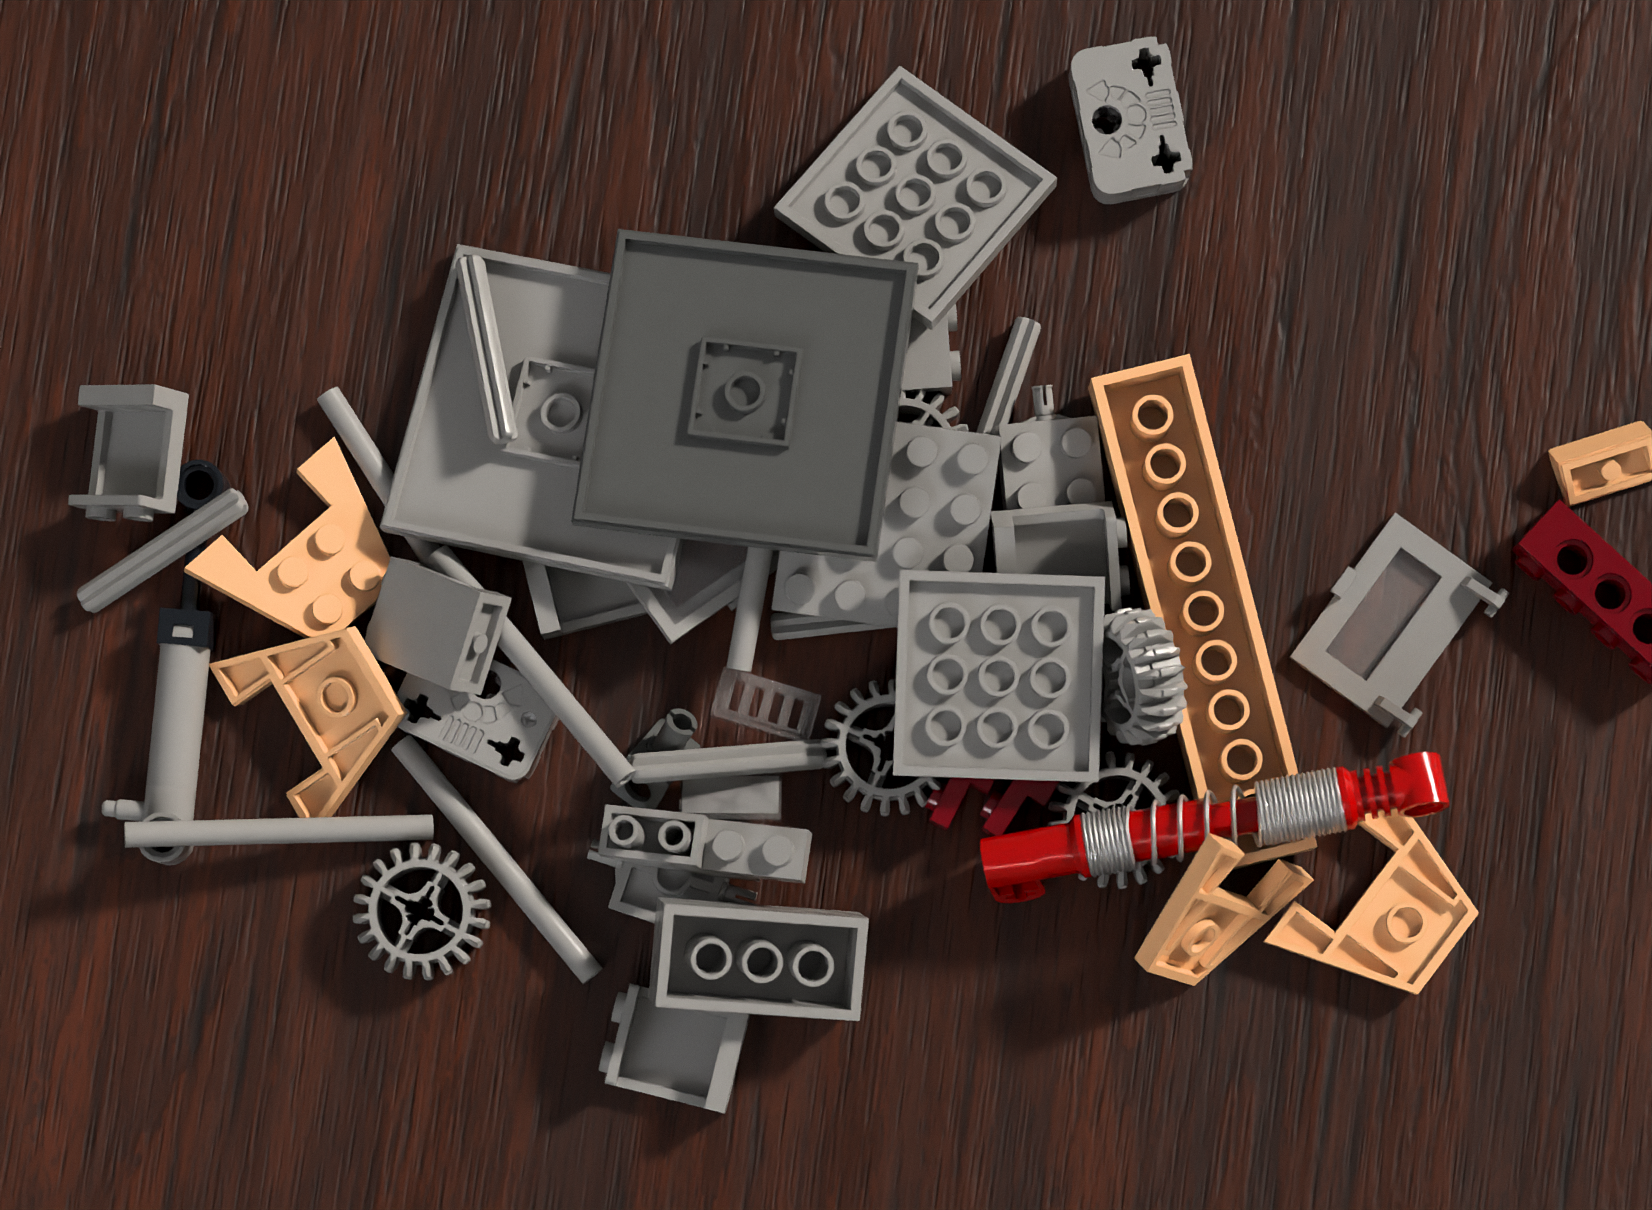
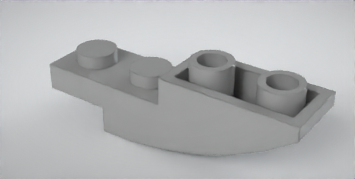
[598,804,812,884]

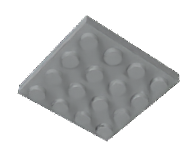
[774,66,1057,330]
[772,421,1002,628]
[893,570,1105,782]

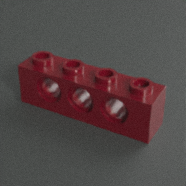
[1511,499,1652,684]

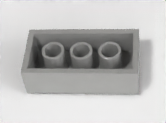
[648,897,869,1021]

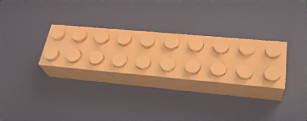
[1088,354,1318,870]

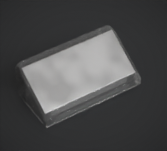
[679,772,782,822]

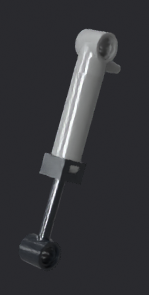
[102,459,230,865]

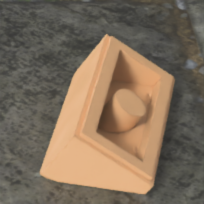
[1548,421,1652,507]

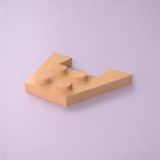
[184,437,390,639]
[209,626,407,818]
[1263,809,1479,995]
[1134,833,1314,986]

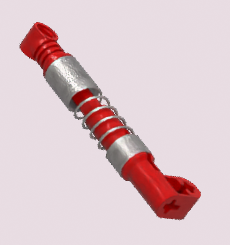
[980,752,1450,903]

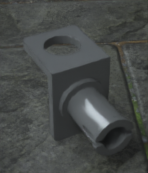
[610,708,701,810]

